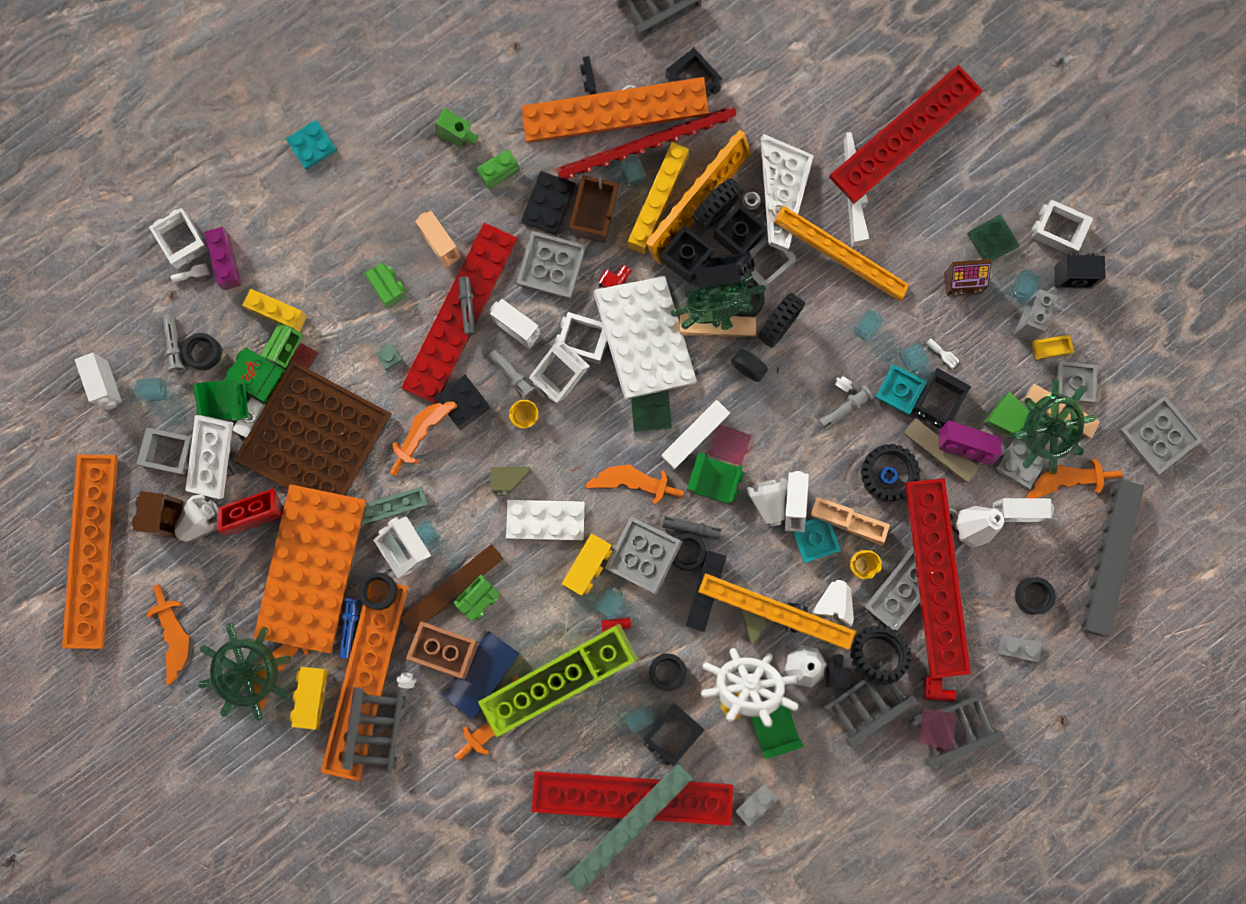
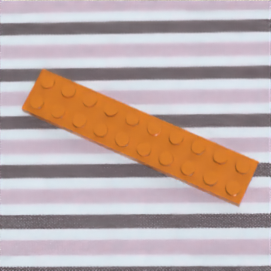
[522,77,709,143]
[62,454,118,649]
[320,580,409,781]

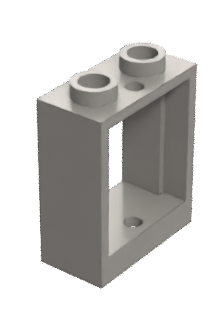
[746,236,796,292]
[1014,289,1058,342]
[136,427,192,476]

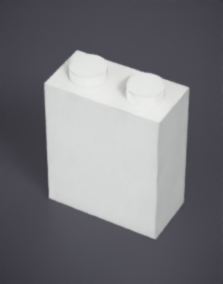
[75,353,122,410]
[785,471,809,532]

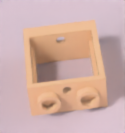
[415,211,461,268]

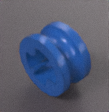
[879,467,898,485]

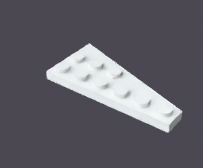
[761,134,814,252]

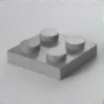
[1055,361,1098,403]
[995,437,1049,490]

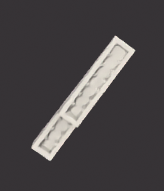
[844,132,869,247]

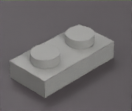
[998,635,1042,663]
[735,784,778,826]

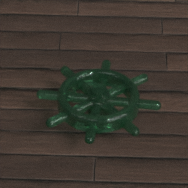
[670,274,766,330]
[1012,378,1096,474]
[198,623,291,721]

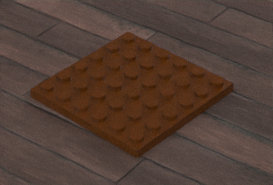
[234,361,392,496]

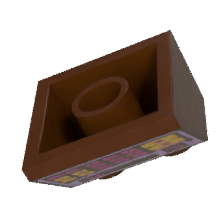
[944,259,992,296]

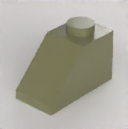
[491,467,531,496]
[740,609,768,643]

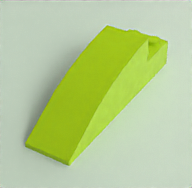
[478,624,639,738]

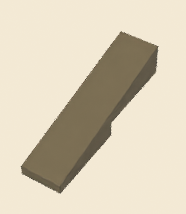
[903,419,980,482]

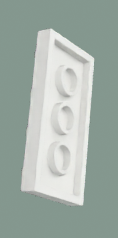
[185,415,233,499]
[506,500,585,541]

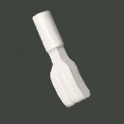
[171,263,210,283]
[926,338,960,370]

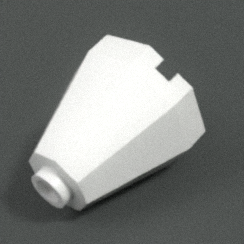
[747,478,788,526]
[174,494,218,542]
[954,506,1004,548]
[812,580,854,628]
[785,645,827,688]

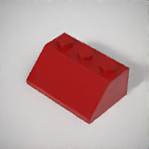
[218,488,283,536]

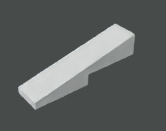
[661,400,730,469]

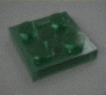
[967,214,1020,262]
[631,391,672,432]

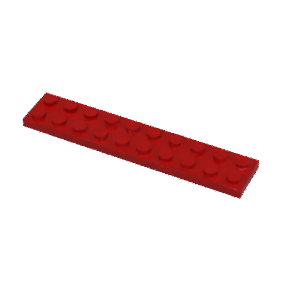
[829,64,983,204]
[555,107,736,180]
[401,222,518,404]
[905,478,971,679]
[531,771,733,826]

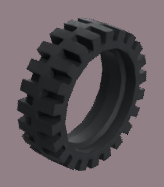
[692,178,744,230]
[758,292,805,348]
[861,444,920,502]
[850,625,912,686]

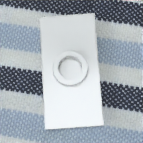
[233,397,265,438]

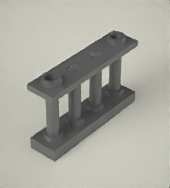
[617,0,702,41]
[822,661,917,747]
[341,687,406,774]
[909,690,1005,768]

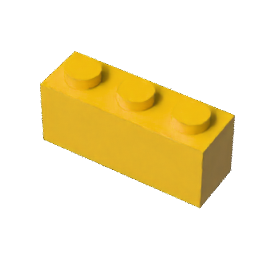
[242,289,307,332]
[562,533,613,597]
[290,667,328,730]

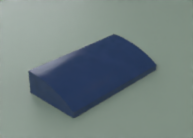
[443,631,520,719]

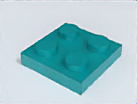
[285,120,337,170]
[875,364,927,416]
[792,518,841,563]

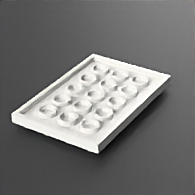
[593,276,697,400]

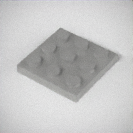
[516,231,586,300]
[1119,396,1202,476]
[605,516,682,594]

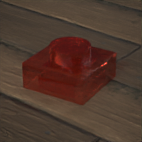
[291,343,318,369]

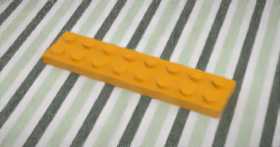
[646,130,751,264]

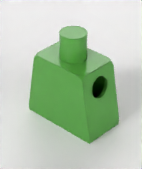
[435,108,479,147]
[984,392,1035,438]

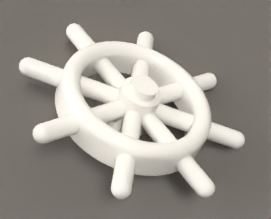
[701,648,798,727]

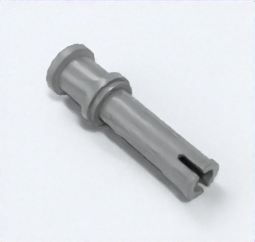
[162,314,186,373]
[489,349,536,400]
[819,385,874,430]

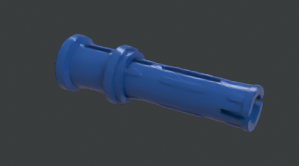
[338,598,362,658]

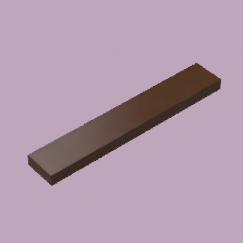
[400,544,504,633]

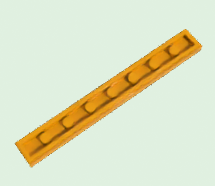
[773,205,909,302]
[698,574,856,650]

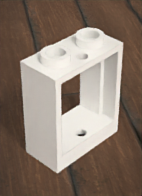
[1032,200,1093,254]
[149,208,209,269]
[490,299,541,349]
[555,312,608,365]
[529,341,590,403]
[993,498,1054,522]
[374,517,431,579]

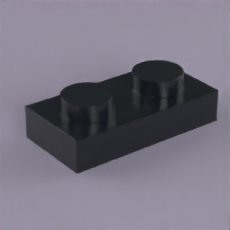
[580,56,597,95]

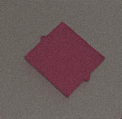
[710,425,751,465]
[919,709,957,749]

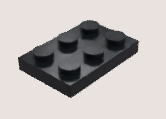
[521,171,575,235]

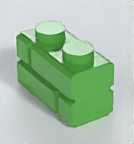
[476,149,519,190]
[365,262,406,309]
[261,323,303,368]
[453,575,500,622]

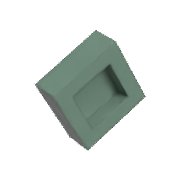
[376,344,402,371]

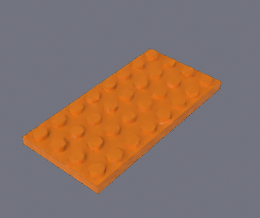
[253,484,367,654]

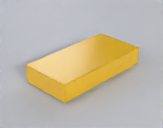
[1031,334,1074,360]

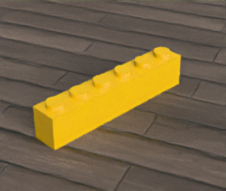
[628,142,689,255]

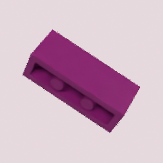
[204,227,242,290]
[939,420,1001,466]

